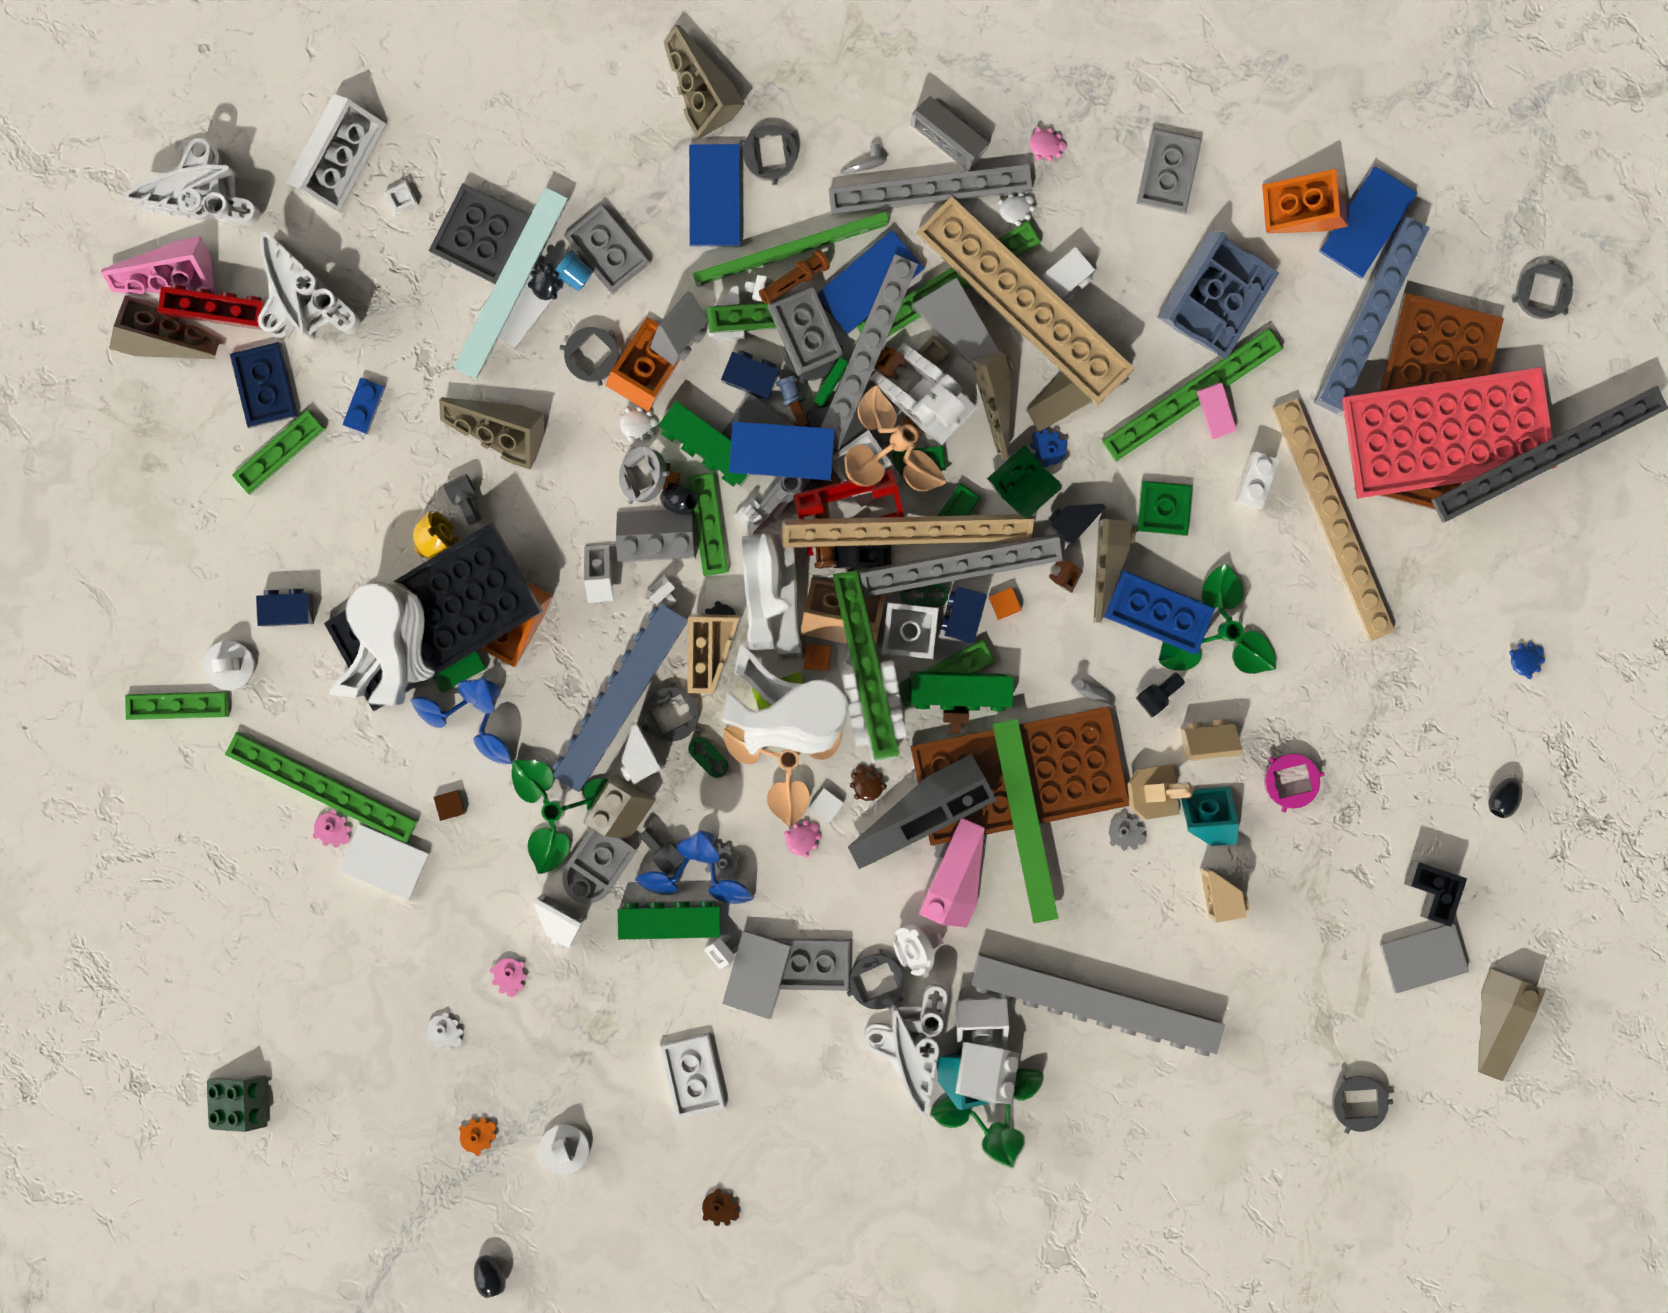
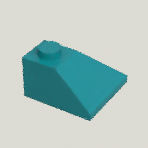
[1181,786,1239,846]
[937,1053,989,1110]

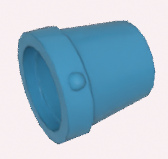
[555,250,594,292]

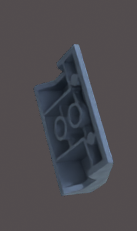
[1157,231,1279,359]

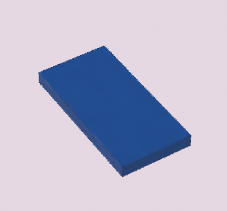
[689,144,740,247]
[1319,166,1417,279]
[817,230,925,335]
[729,422,835,481]
[1103,570,1215,655]

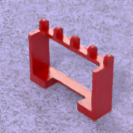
[793,469,904,556]

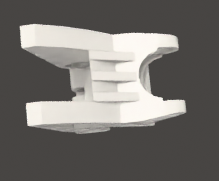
[124,138,260,226]
[258,231,360,340]
[869,343,978,445]
[842,661,906,764]
[864,984,947,1116]

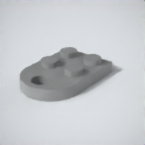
[562,828,638,903]

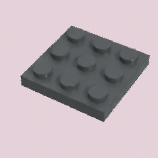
[428,183,530,285]

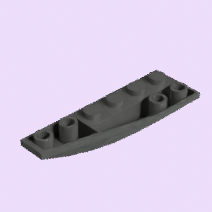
[848,754,996,869]

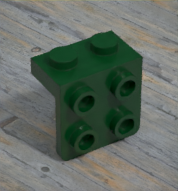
[987,445,1062,519]
[207,1076,267,1132]

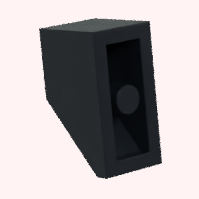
[1048,504,1106,546]
[834,545,891,569]

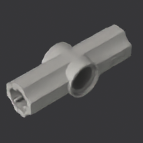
[760,477,810,519]

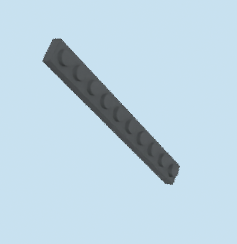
[1431,386,1668,523]

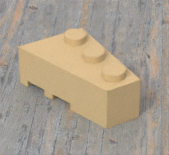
[688,614,743,694]

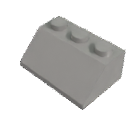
[910,96,990,172]
[616,510,695,563]

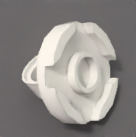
[203,640,256,691]
[894,925,944,976]
[538,1123,590,1175]

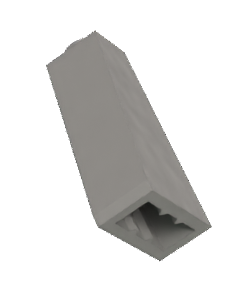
[911,278,998,365]

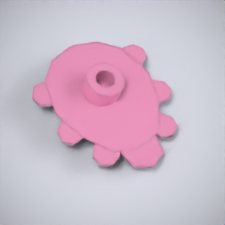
[1029,127,1067,162]
[313,810,351,848]
[784,820,821,858]
[490,958,527,997]

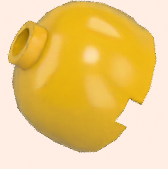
[413,511,461,560]

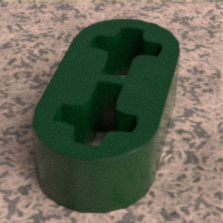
[900,584,949,607]
[688,737,729,778]

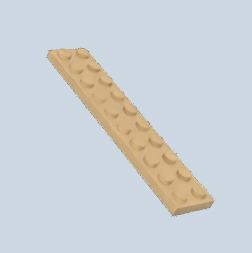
[916,196,1134,406]

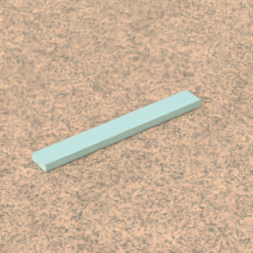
[453,187,569,380]

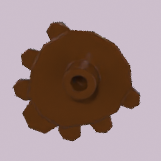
[850,764,887,801]
[702,1189,739,1226]

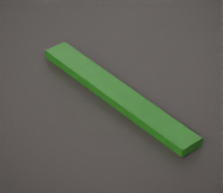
[693,211,889,286]
[857,220,1042,338]
[1102,328,1284,462]
[833,570,900,761]
[992,719,1059,924]
[225,732,418,844]

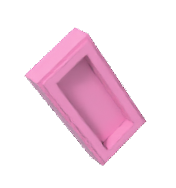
[1196,382,1237,439]

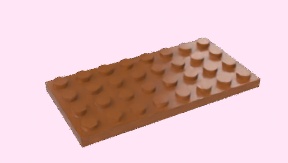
[1354,293,1504,510]
[910,706,1130,846]

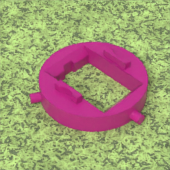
[1264,754,1325,813]

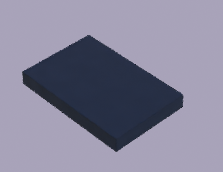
[230,342,298,428]

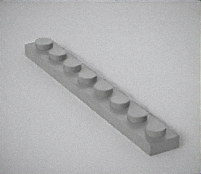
[829,164,1032,215]
[821,254,918,451]
[859,534,1062,597]

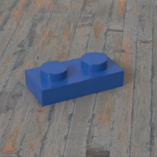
[342,378,385,435]

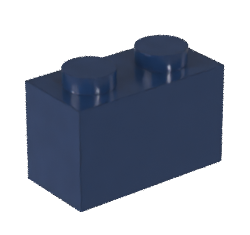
[721,350,780,401]
[940,587,987,644]
[256,589,314,627]

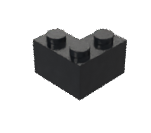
[1404,860,1467,927]

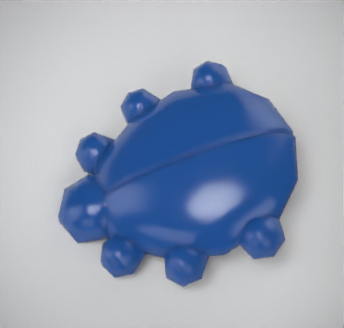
[1030,429,1068,467]
[1509,642,1545,679]

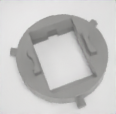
[619,447,670,504]

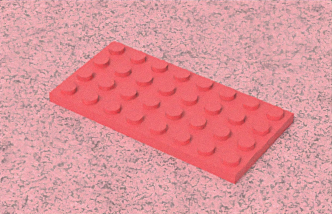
[1342,367,1557,499]

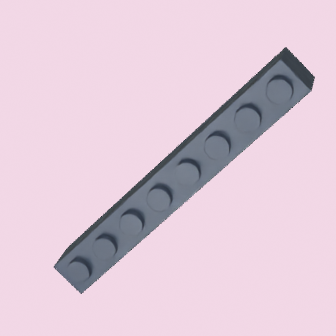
[1314,217,1430,414]
[553,604,688,792]

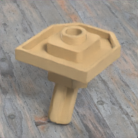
[1127,764,1194,820]

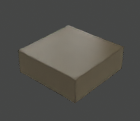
[917,335,951,367]

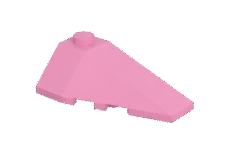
[101,237,215,296]
[919,818,985,928]

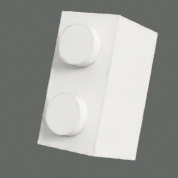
[1039,247,1095,303]
[1234,451,1279,510]

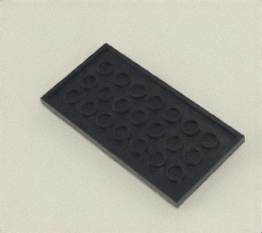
[324,523,543,711]

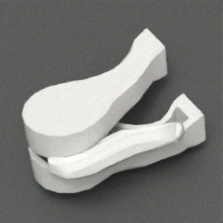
[742,533,803,661]
[329,581,435,706]
[722,645,848,755]

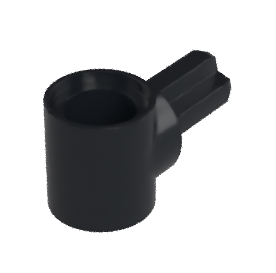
[1136,673,1185,718]

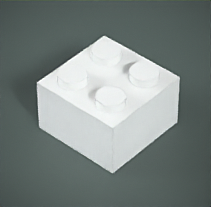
[882,603,938,659]

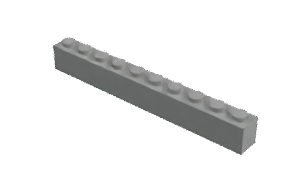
[970,953,1225,1056]

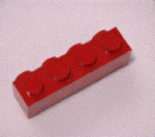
[157,284,267,330]

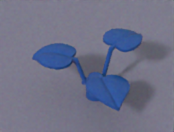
[410,677,513,764]
[635,830,754,904]

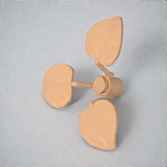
[845,385,947,491]
[723,726,842,826]

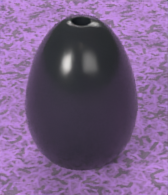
[660,484,698,514]
[1488,777,1523,818]
[474,1255,506,1298]

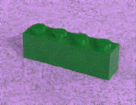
[658,401,750,487]
[908,671,1014,711]
[617,900,721,940]

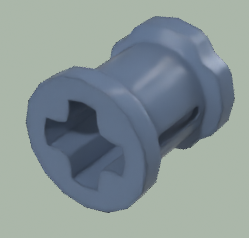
[776,375,805,407]

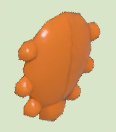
[459,1118,496,1156]

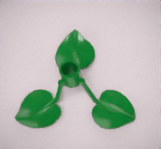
[1158,564,1276,674]
[511,760,608,874]
[930,1069,1044,1168]

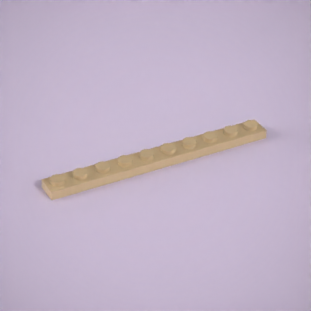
[1272,398,1395,641]
[781,514,1034,547]

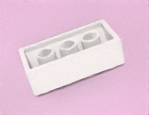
[286,94,386,212]

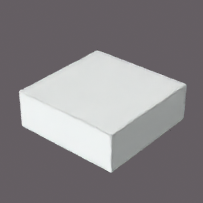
[384,181,419,216]
[809,788,844,823]

